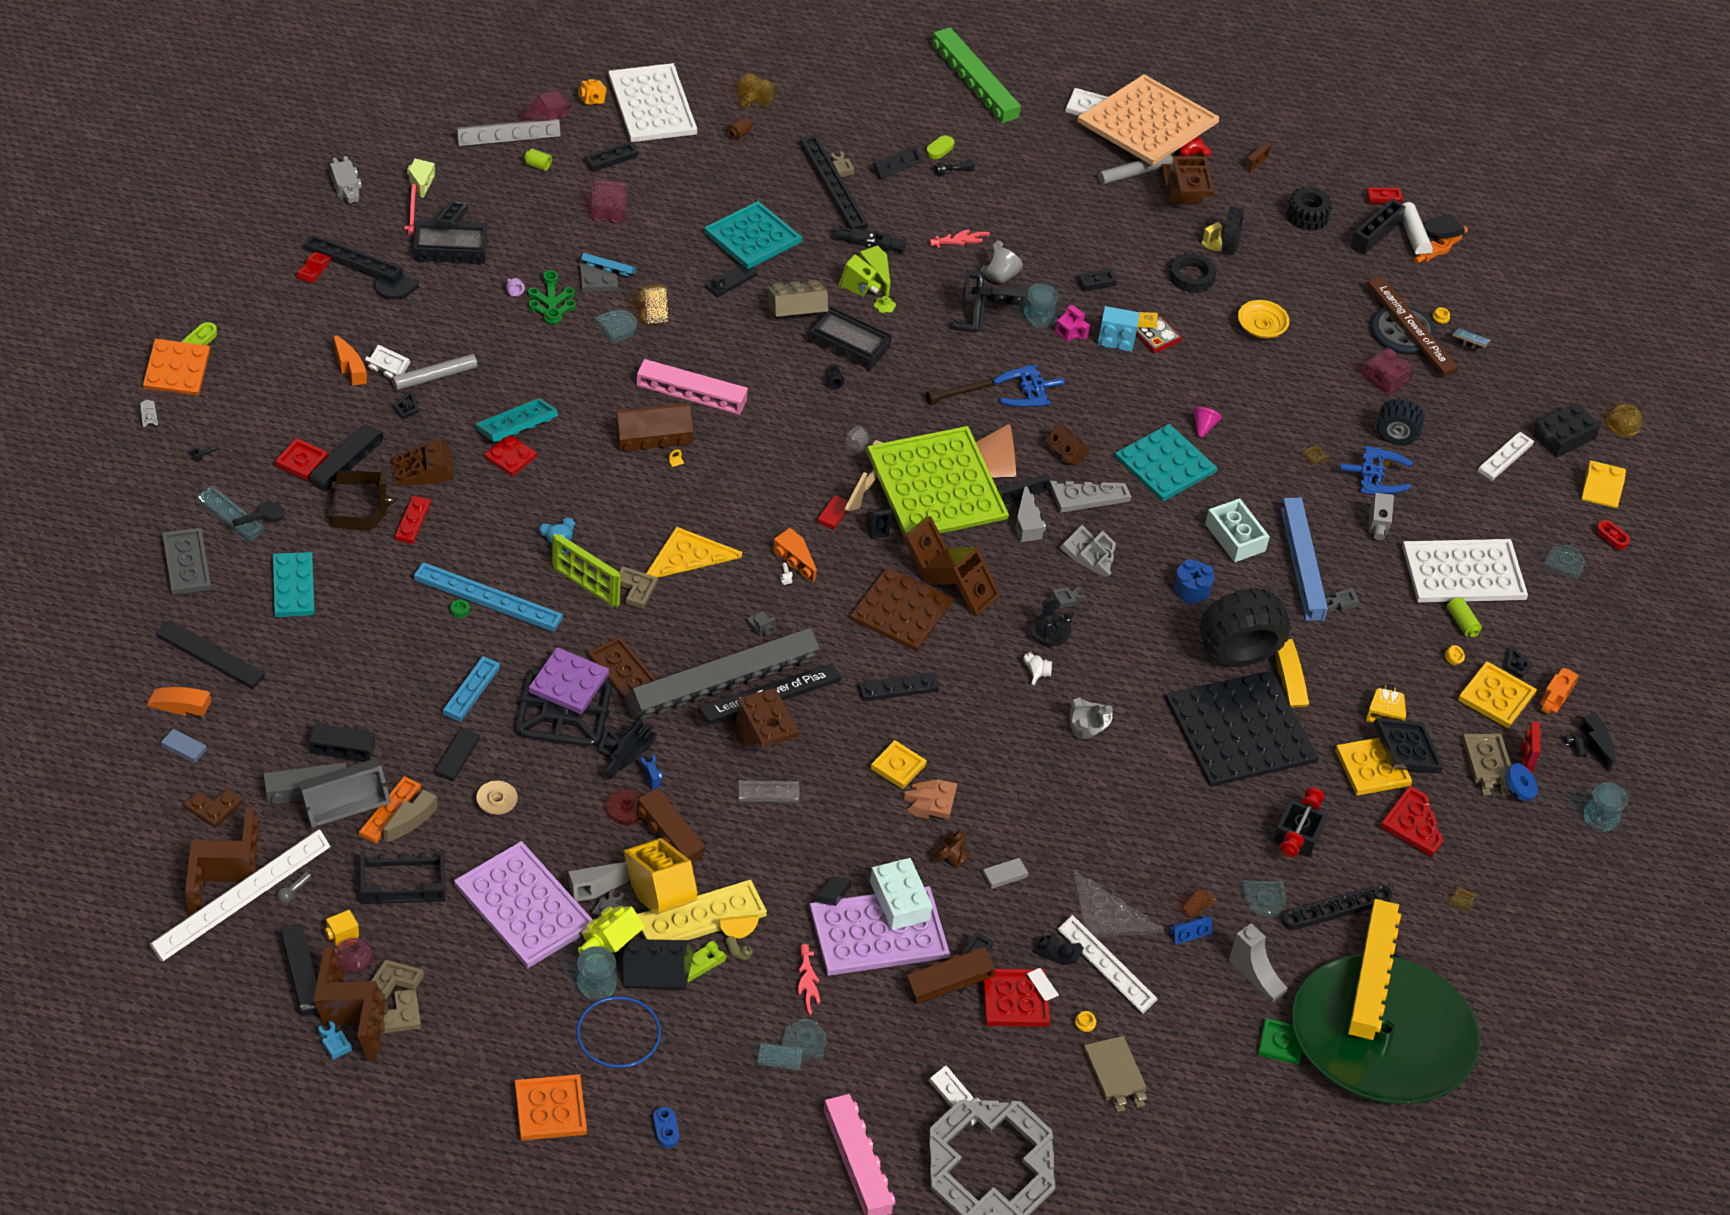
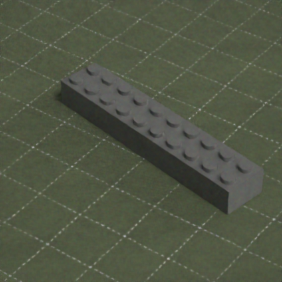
[625,628,820,720]

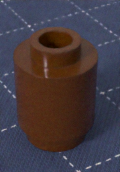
[727,117,752,140]

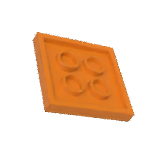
[143,339,210,396]
[515,1074,587,1141]

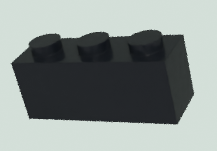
[309,723,375,762]

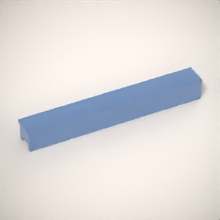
[1281,497,1328,621]

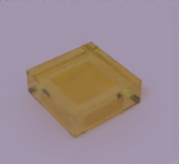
[1302,445,1328,466]
[1450,887,1476,912]

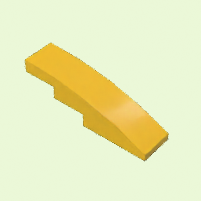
[1275,639,1309,708]

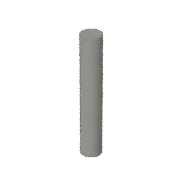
[1098,154,1172,185]
[392,354,477,391]

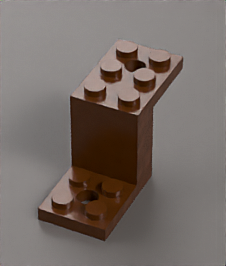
[1161,156,1215,204]
[903,516,1001,616]
[721,688,799,748]
[185,807,260,915]
[314,947,388,1060]

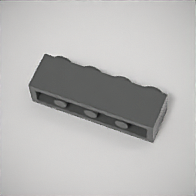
[264,762,346,804]

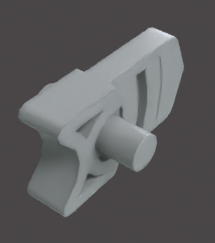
[140,400,158,428]

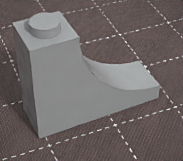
[1229,923,1288,1002]

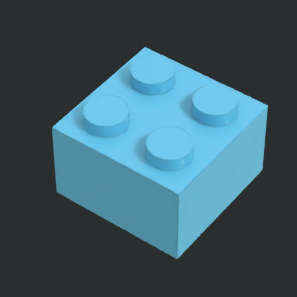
[1098,306,1140,352]

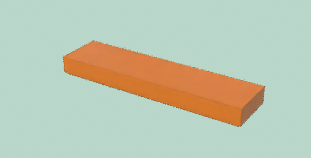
[359,776,421,844]

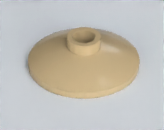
[477,781,517,815]

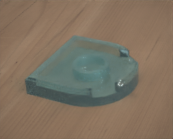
[594,310,637,344]
[1543,544,1585,581]
[1242,881,1286,918]
[781,1019,827,1062]

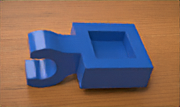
[641,755,663,791]

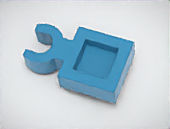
[319,1021,352,1060]

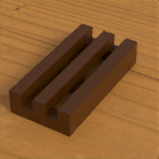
[1245,142,1272,173]

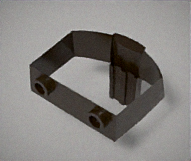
[329,469,396,531]

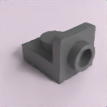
[747,611,776,638]

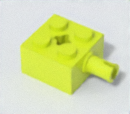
[578,906,645,959]

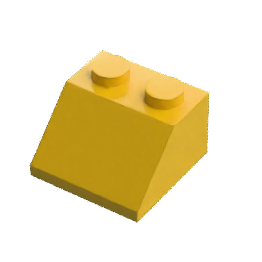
[1581,460,1626,508]

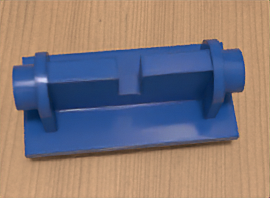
[1169,916,1212,945]

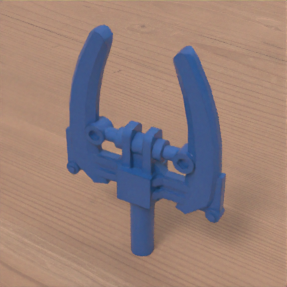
[993,364,1065,407]
[1340,446,1413,495]

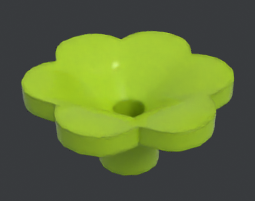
[874,296,896,313]

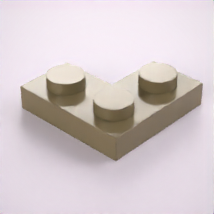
[619,566,658,609]
[371,960,424,1000]
[384,989,421,1033]

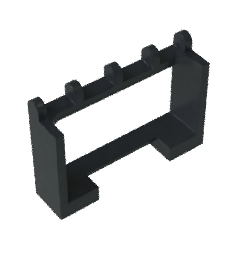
[360,849,445,904]

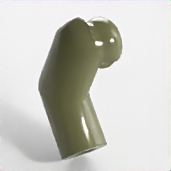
[725,936,753,961]

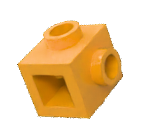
[578,79,606,105]

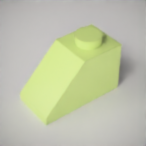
[407,159,435,198]

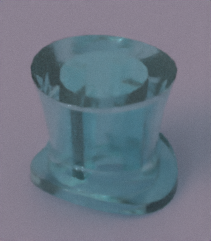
[1023,283,1059,328]
[1584,782,1628,832]
[576,946,617,1000]

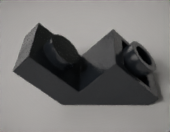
[1032,934,1084,965]

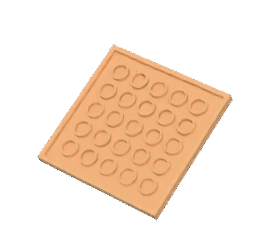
[1078,75,1219,166]

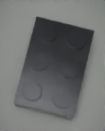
[1533,403,1601,458]

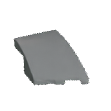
[1059,525,1116,577]

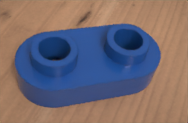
[653,1107,680,1148]

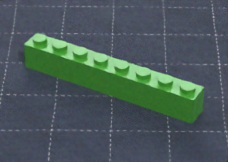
[932,28,1021,123]

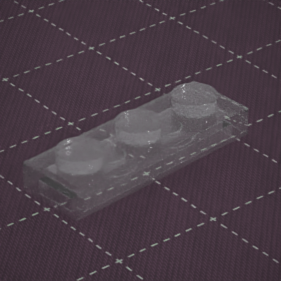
[738,781,800,802]

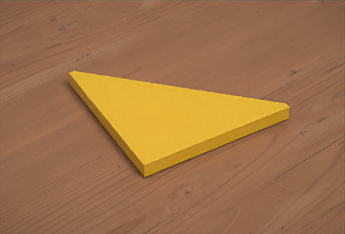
[646,527,742,577]

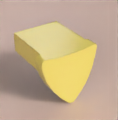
[1202,222,1222,252]

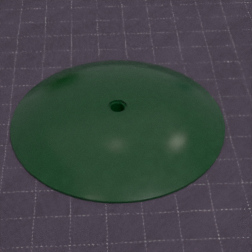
[1292,954,1480,1104]

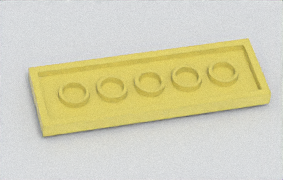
[637,880,767,940]

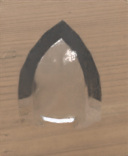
[845,425,869,455]

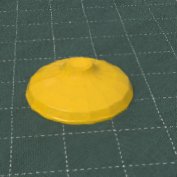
[1238,300,1289,339]

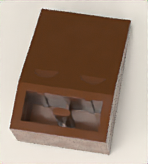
[391,437,454,486]

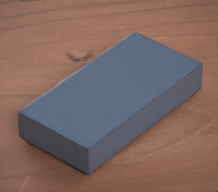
[161,729,207,763]

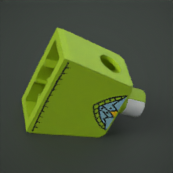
[839,254,882,296]

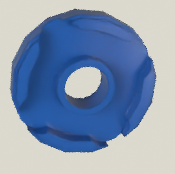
[1505,763,1538,801]

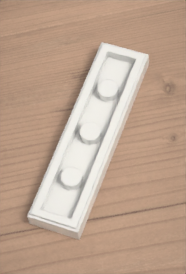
[1478,432,1534,481]

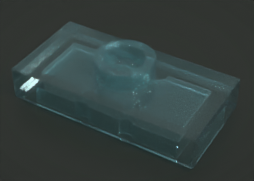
[757,1043,803,1071]

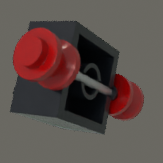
[1273,787,1328,857]

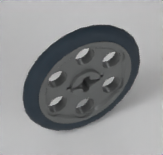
[1371,306,1437,354]

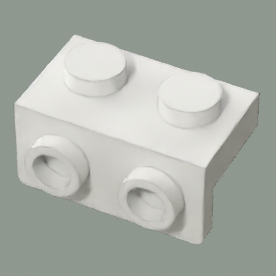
[365,345,411,379]

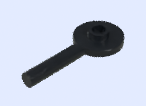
[232,502,285,527]

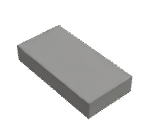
[982,858,1028,889]

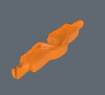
[1413,226,1468,264]

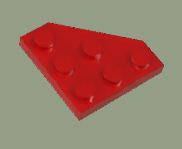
[1380,786,1443,857]

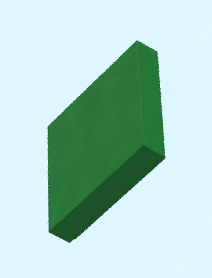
[1258,1018,1302,1065]

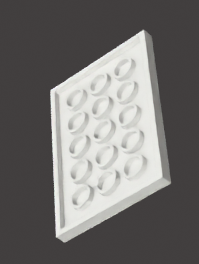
[608,63,697,142]
[1402,539,1528,602]

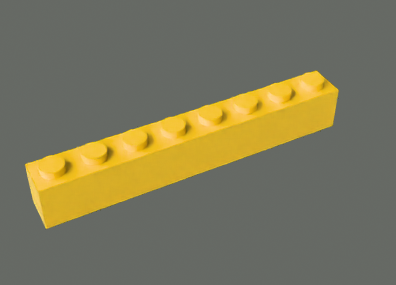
[1348,899,1401,1040]

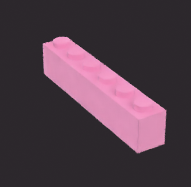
[637,359,748,415]
[824,1094,895,1215]

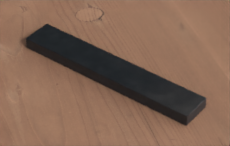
[303,235,403,283]
[157,621,265,690]

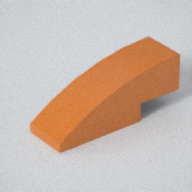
[334,336,367,386]
[147,687,211,717]

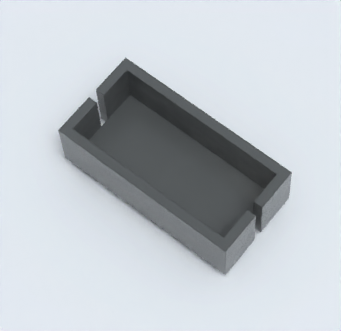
[297,759,391,828]

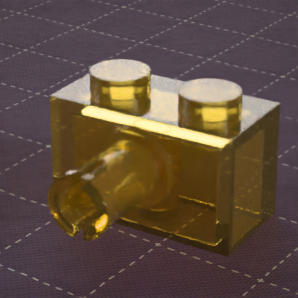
[738,72,777,108]
[639,283,669,324]

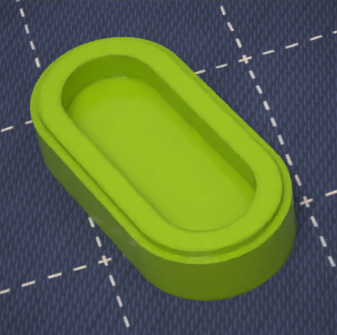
[927,136,954,159]

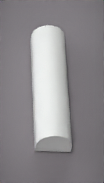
[1402,202,1433,254]

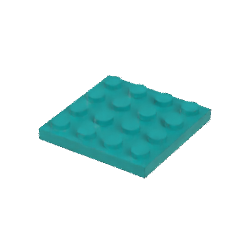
[704,201,802,270]
[1115,424,1217,502]

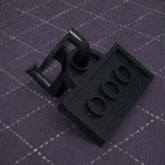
[951,270,1029,332]

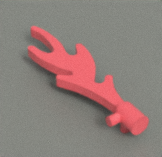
[404,184,416,236]
[929,230,990,248]
[798,944,820,1015]

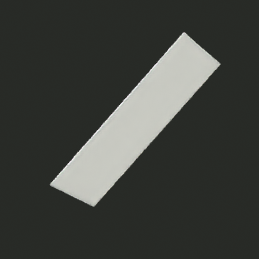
[1027,968,1059,1001]

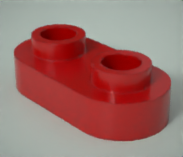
[1596,520,1630,550]

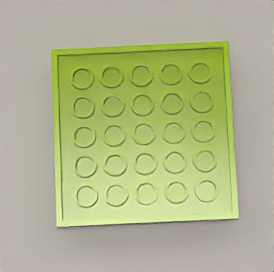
[866,426,1009,535]

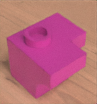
[1055,305,1090,342]

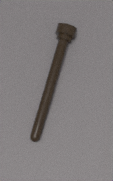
[925,377,1005,405]

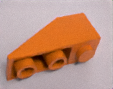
[773,528,817,583]

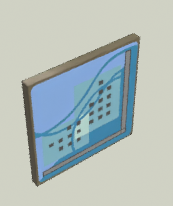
[1452,328,1491,349]

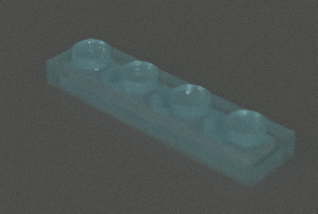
[198,486,265,541]

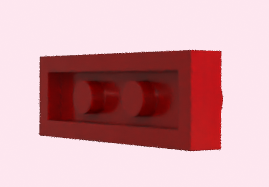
[395,496,431,545]

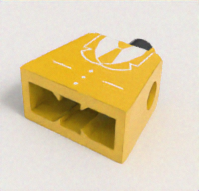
[1366,684,1406,723]

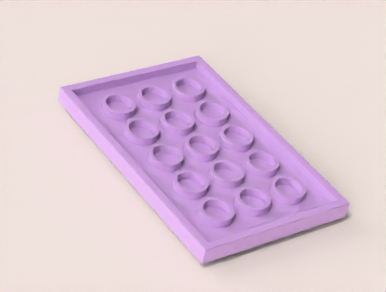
[454,841,593,969]
[809,886,950,976]

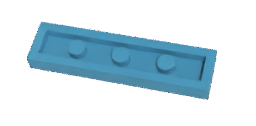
[443,656,500,722]

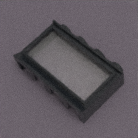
[414,219,487,264]
[808,306,892,372]

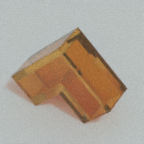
[1183,889,1217,917]

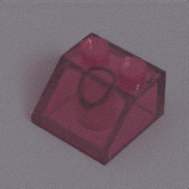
[522,89,572,121]
[591,180,629,223]

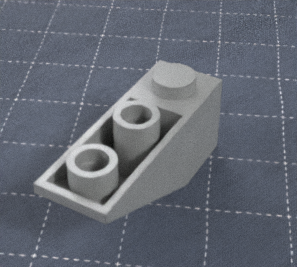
[1015,487,1046,542]
[568,862,630,902]

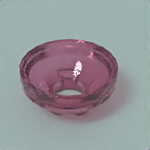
[335,937,373,972]

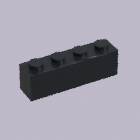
[1351,198,1406,255]

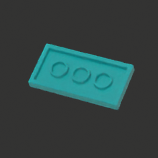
[475,398,558,442]
[273,552,315,617]

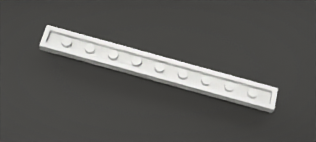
[149,829,330,961]

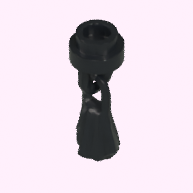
[934,159,975,176]

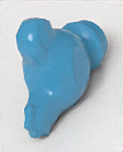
[539,517,575,554]

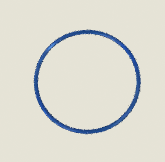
[577,996,661,1068]

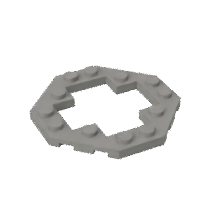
[929,1100,1055,1215]

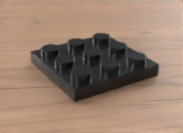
[1373,718,1443,773]

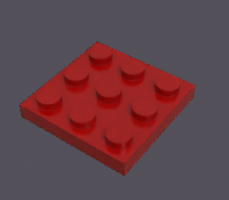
[983,969,1050,1027]

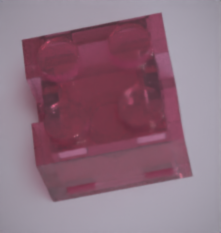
[1361,347,1415,397]

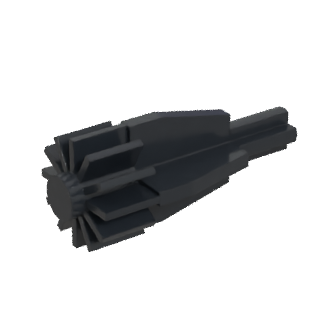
[603,719,657,780]

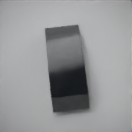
[1579,712,1615,772]

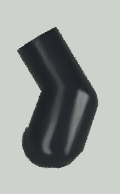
[1564,733,1587,757]

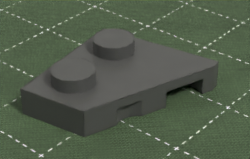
[580,264,618,292]

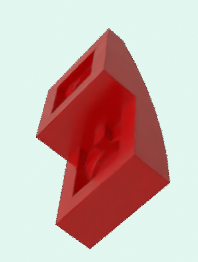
[297,252,331,283]

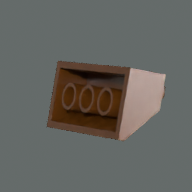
[616,403,693,452]

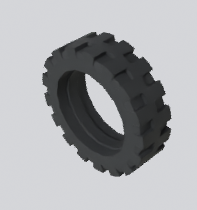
[1222,206,1244,254]
[1169,252,1216,293]

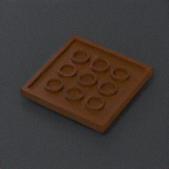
[850,567,954,652]

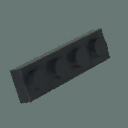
[859,672,939,702]

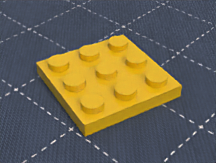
[1458,661,1537,729]
[1335,738,1412,796]

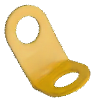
[669,449,684,467]

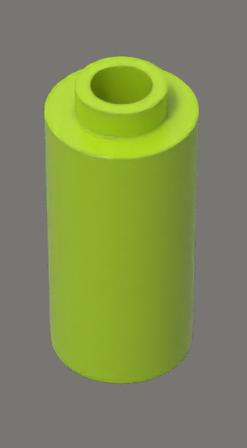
[1447,597,1482,637]

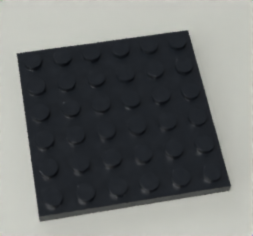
[1165,670,1319,787]

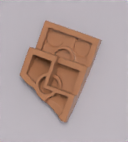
[976,424,1016,478]

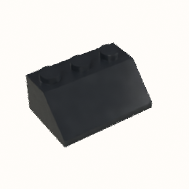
[623,939,693,990]

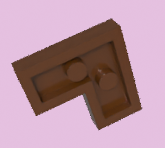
[184,789,243,828]

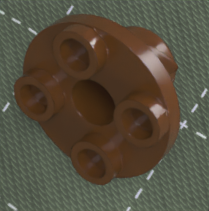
[930,830,969,867]

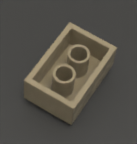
[767,280,828,317]

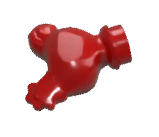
[1179,136,1212,156]

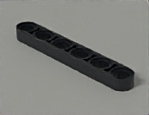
[1282,885,1392,930]

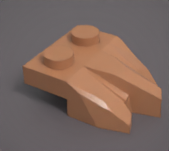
[903,779,957,819]

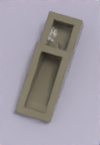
[384,790,438,842]

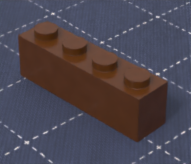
[636,788,706,863]
[907,947,995,1005]

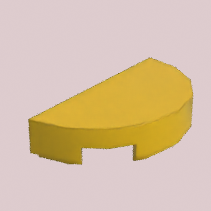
[718,914,759,938]

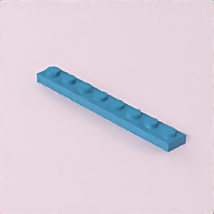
[414,562,563,632]

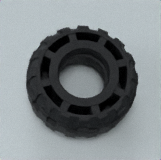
[1200,588,1291,667]

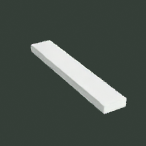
[1058,915,1158,1014]

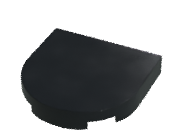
[1425,214,1465,239]
[375,273,419,300]

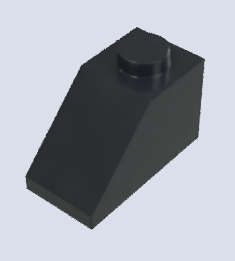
[865,508,892,539]

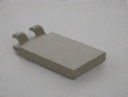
[1462,734,1511,796]
[1084,1036,1147,1112]

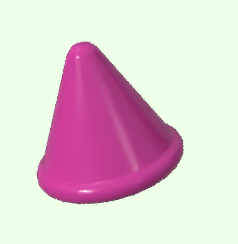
[1192,407,1222,438]

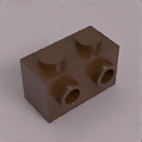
[1045,423,1090,465]

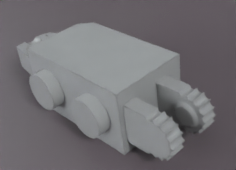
[330,156,362,203]

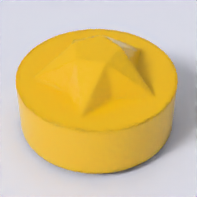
[1445,645,1465,665]

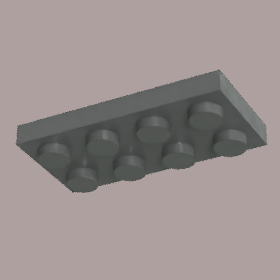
[162,528,211,595]

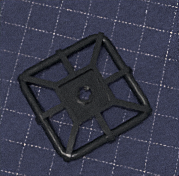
[515,668,612,747]

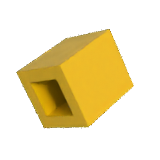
[324,910,359,946]

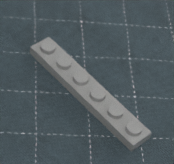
[457,118,560,146]

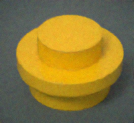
[1433,308,1450,324]
[1075,1011,1096,1032]

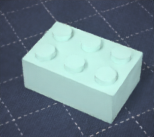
[1205,499,1270,562]
[870,858,933,930]

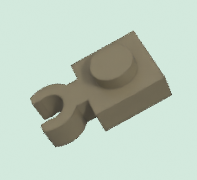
[831,151,854,177]

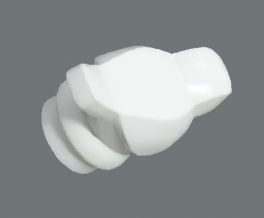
[1024,651,1052,686]

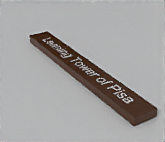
[1367,276,1459,376]

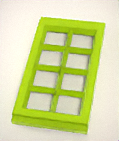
[552,533,621,607]

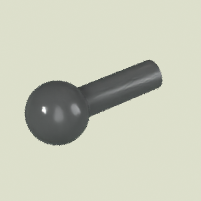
[277,872,312,903]

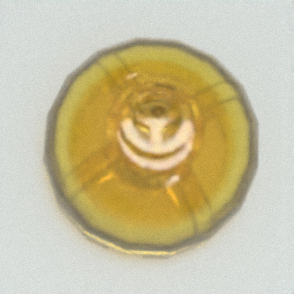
[1606,403,1643,438]

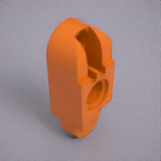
[1540,668,1579,715]

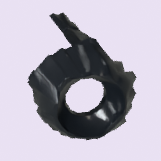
[1030,597,1075,648]

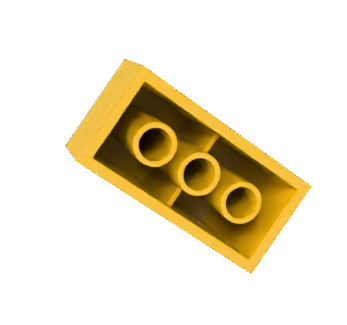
[623,838,697,915]

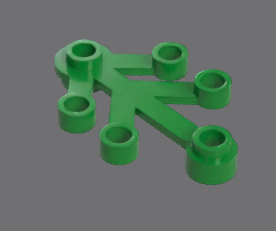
[528,270,575,324]

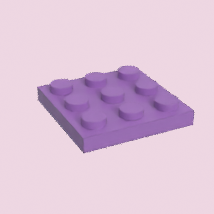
[529,647,609,715]

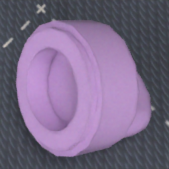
[506,278,525,297]

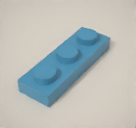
[581,253,637,276]

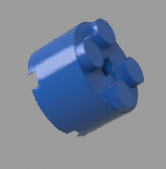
[1173,559,1214,604]

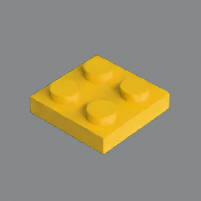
[871,740,927,789]

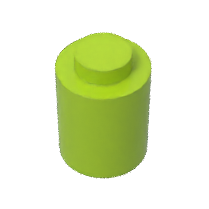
[524,149,552,172]

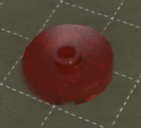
[606,789,642,826]

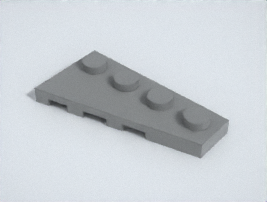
[1049,481,1131,512]

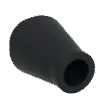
[827,364,845,389]

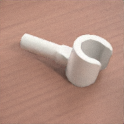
[780,563,793,585]

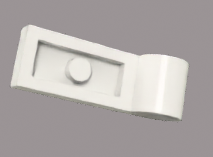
[929,1066,981,1127]

